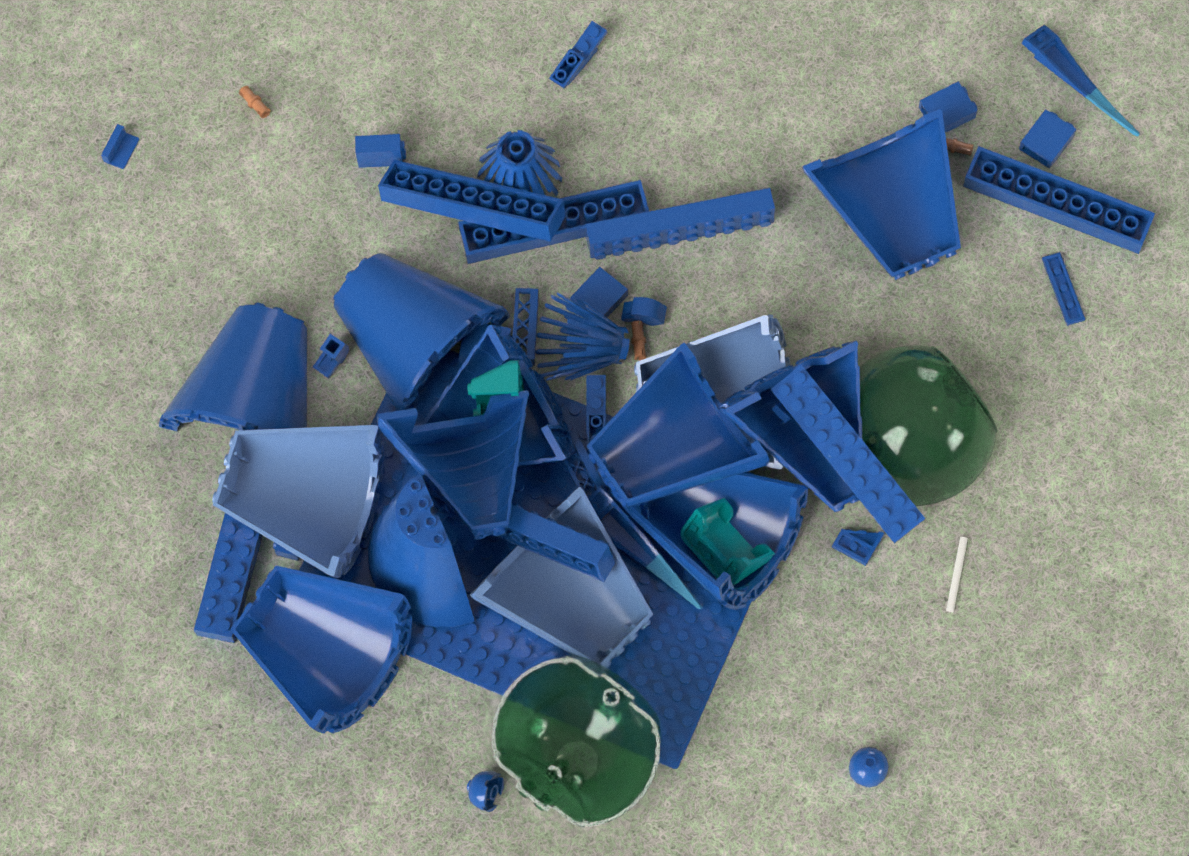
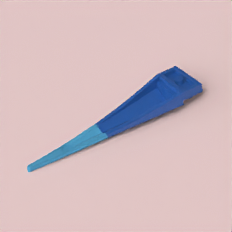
[1021,25,1140,136]
[588,485,702,609]

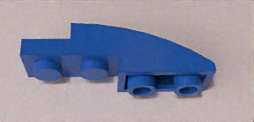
[549,21,608,89]
[586,375,606,451]

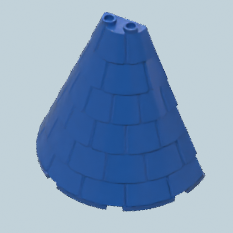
[417,325,573,479]
[720,340,862,512]
[377,390,529,539]

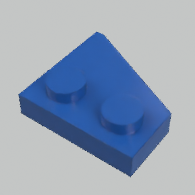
[832,529,884,566]

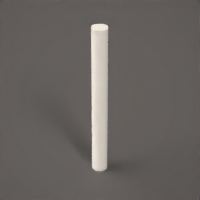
[946,537,968,612]

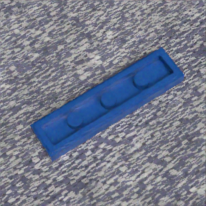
[1042,252,1085,326]

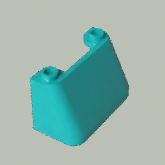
[468,360,525,426]
[681,498,775,585]

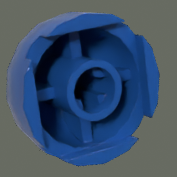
[849,747,889,788]
[467,771,504,812]

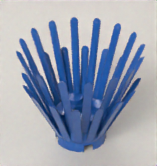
[477,130,562,197]
[535,292,630,381]

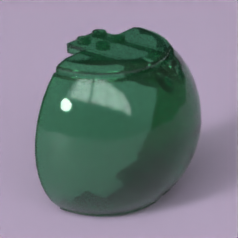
[860,345,998,506]
[492,655,662,828]

